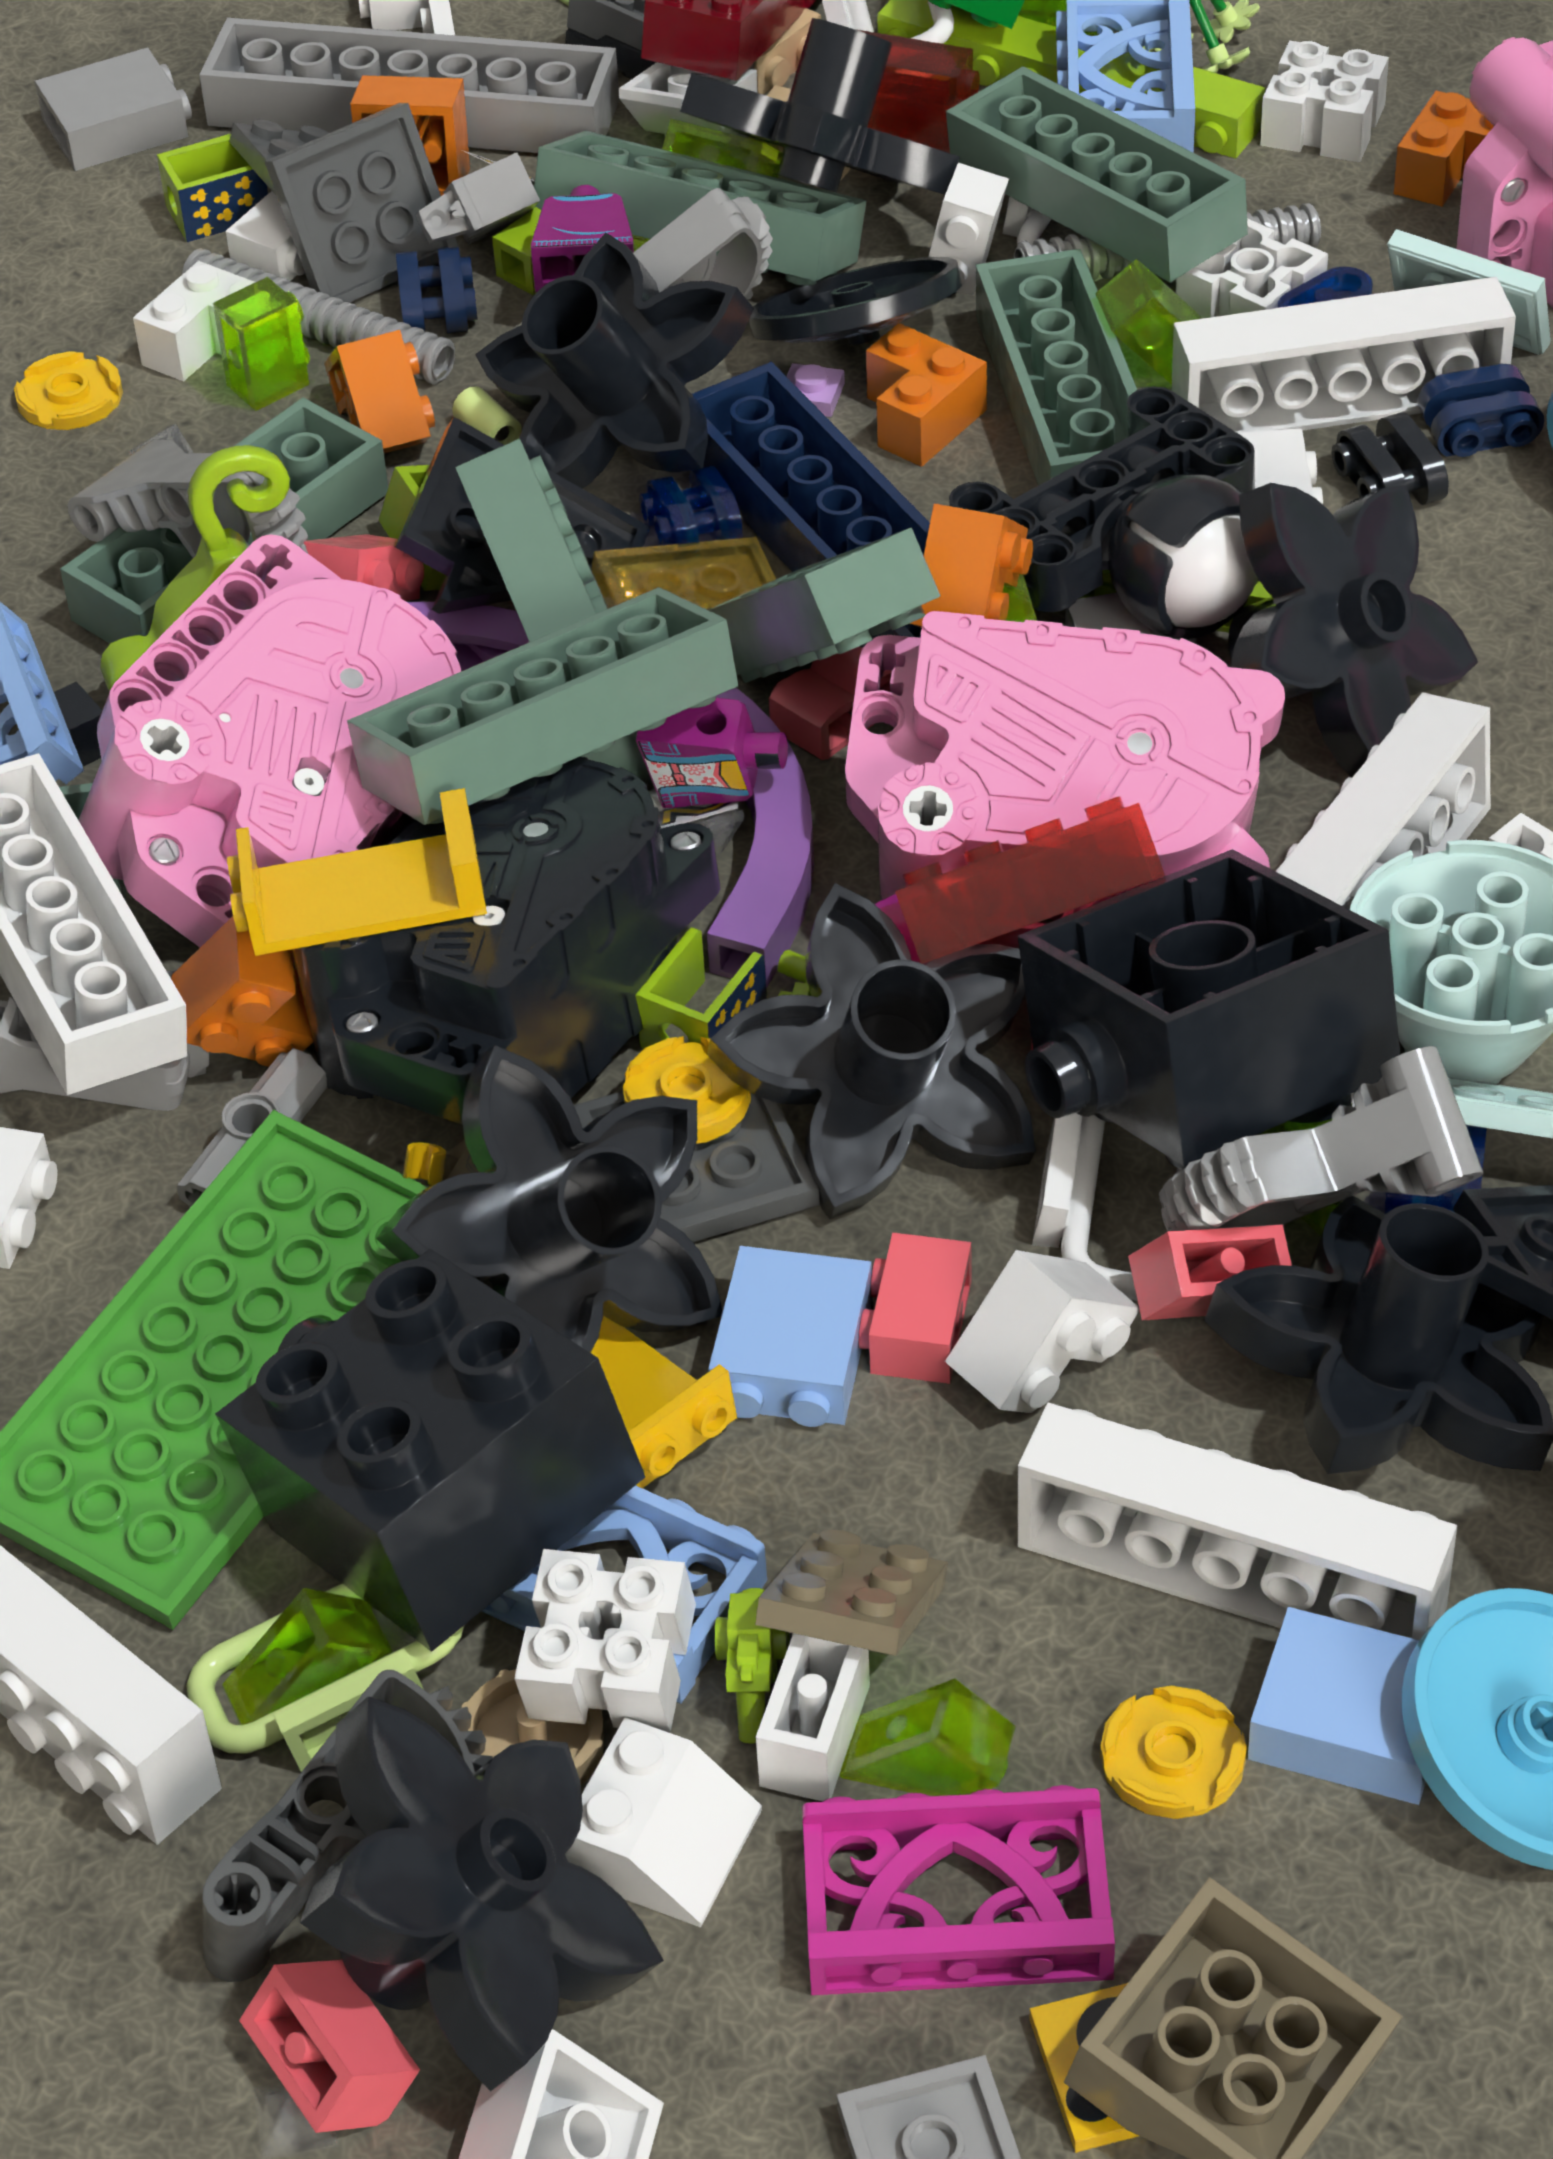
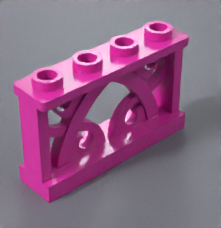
[802,1785,1115,1995]

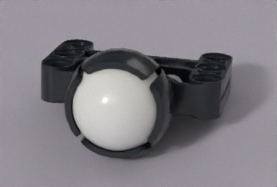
[949,386,1259,639]

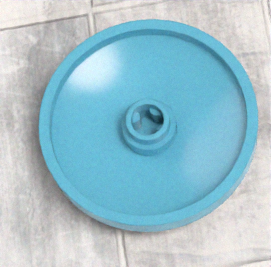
[1402,1588,1553,1870]

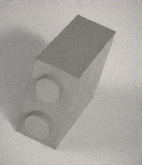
[35,47,192,171]

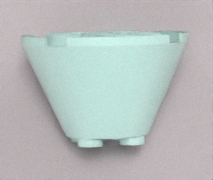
[1349,840,1553,1084]

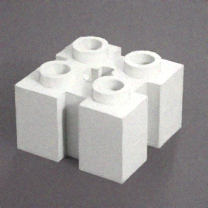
[1260,41,1389,162]
[1175,218,1328,322]
[514,1549,696,1733]

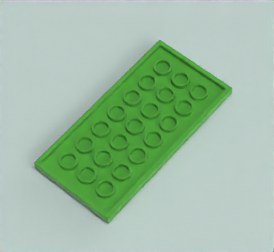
[0,1110,429,1630]

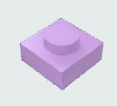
[786,363,845,417]

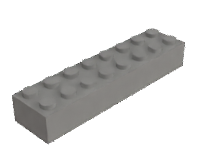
[199,18,620,153]

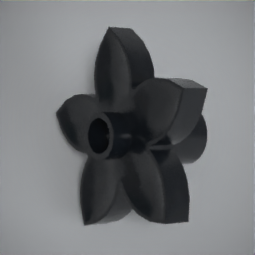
[680,18,960,195]
[475,232,754,489]
[1228,483,1478,777]
[707,883,1036,1219]
[376,1045,723,1353]
[1204,1196,1553,1474]
[300,1696,664,2092]

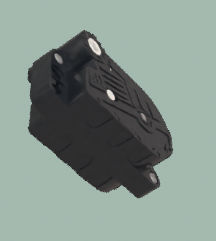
[292,757,720,1124]

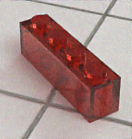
[894,796,1165,964]

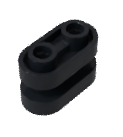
[1331,412,1449,505]

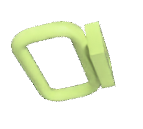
[186,1583,464,1772]

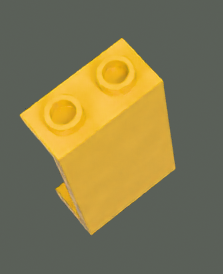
[227,788,487,956]
[591,1316,737,1489]

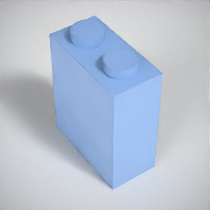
[708,1246,873,1427]
[1248,1607,1426,1805]

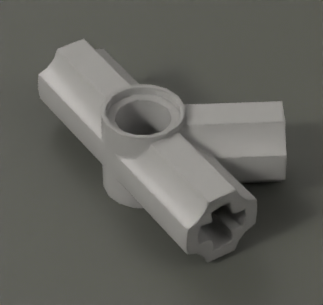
[177,1048,327,1207]

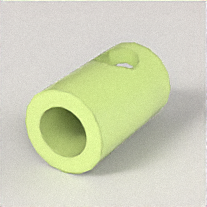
[452,386,522,445]

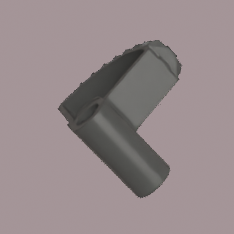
[203,1670,493,1982]

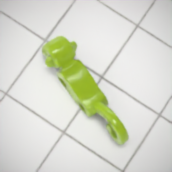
[100,445,290,692]

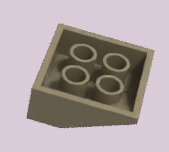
[1064,1877,1403,2159]

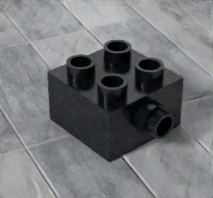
[1017,849,1400,1169]
[215,1249,645,1652]

